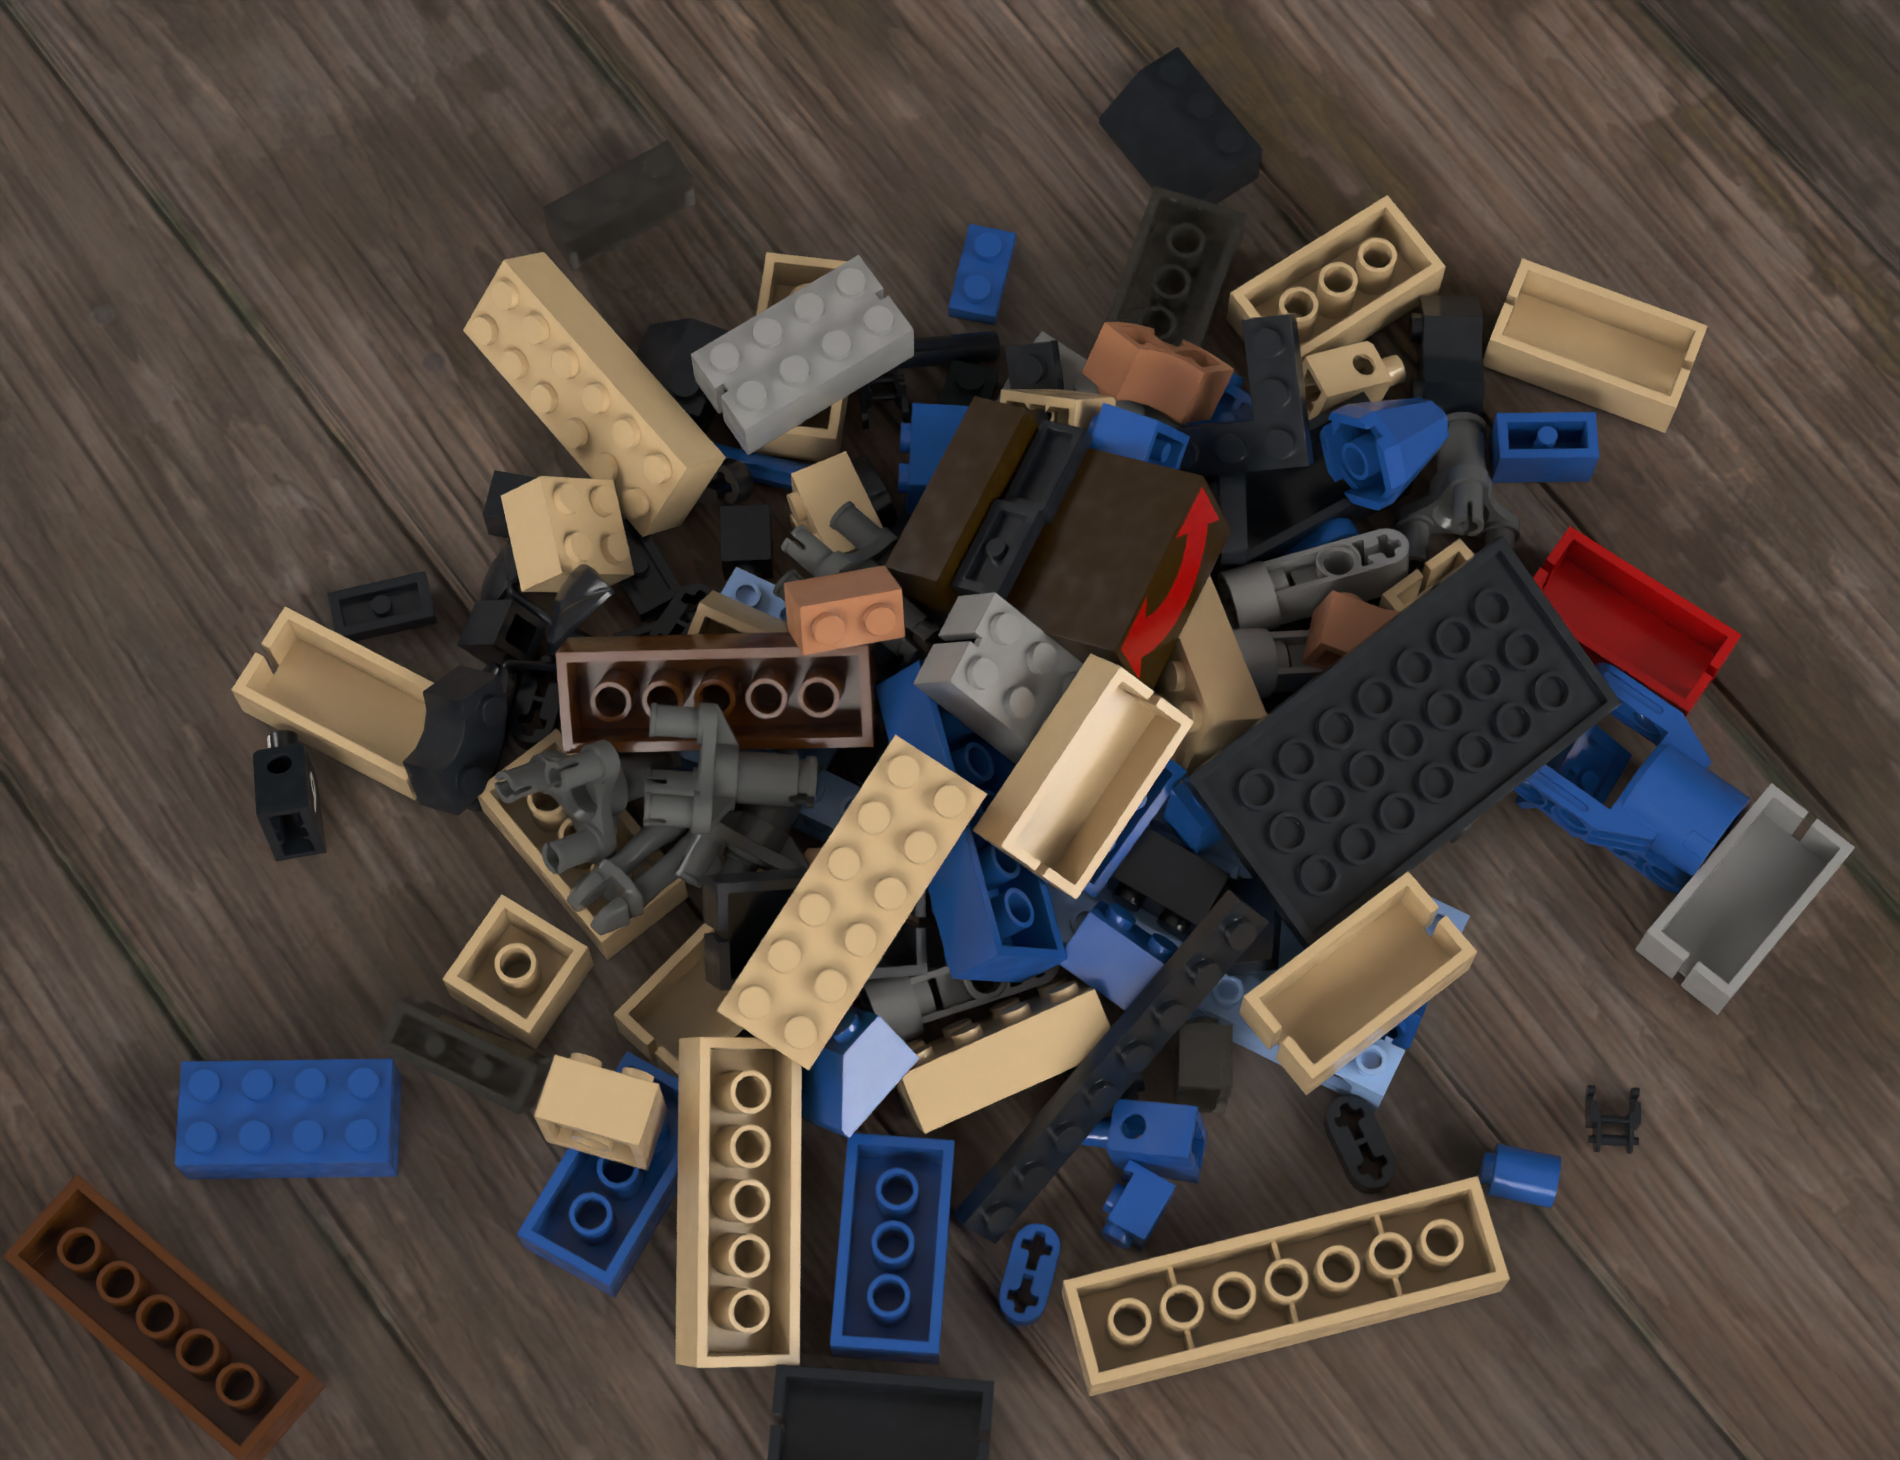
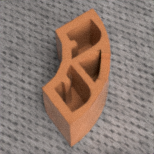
[1082,322,1234,424]

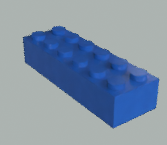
[875,660,1067,983]

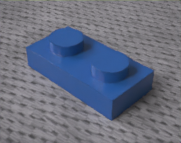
[948,224,1016,325]

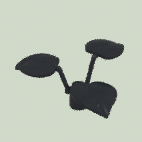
[481,538,615,702]

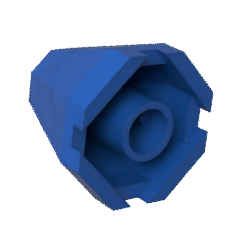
[1319,398,1449,511]

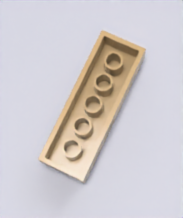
[463,252,726,537]
[717,735,987,1070]
[676,1037,802,1368]

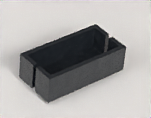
[1204,391,1414,568]
[702,868,927,991]
[767,1364,994,1460]

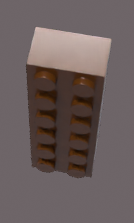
[555,632,880,754]
[2,1174,325,1460]

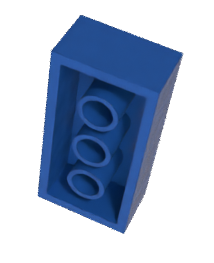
[517,1051,679,1298]
[175,1059,402,1179]
[830,1133,955,1365]

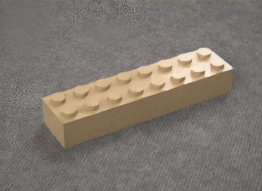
[1062,1176,1510,1397]

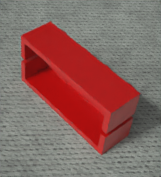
[1533,526,1742,719]

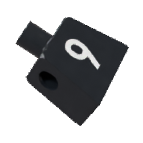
[253,730,327,861]

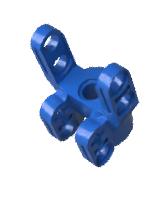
[1514,662,1751,894]

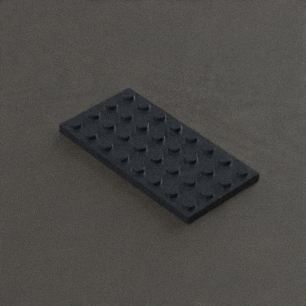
[1182,536,1622,950]

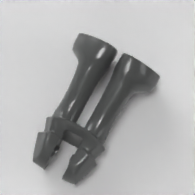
[567,812,722,936]

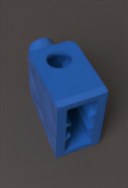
[1081,1099,1208,1184]

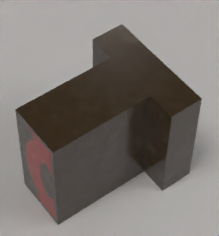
[885,396,1232,691]

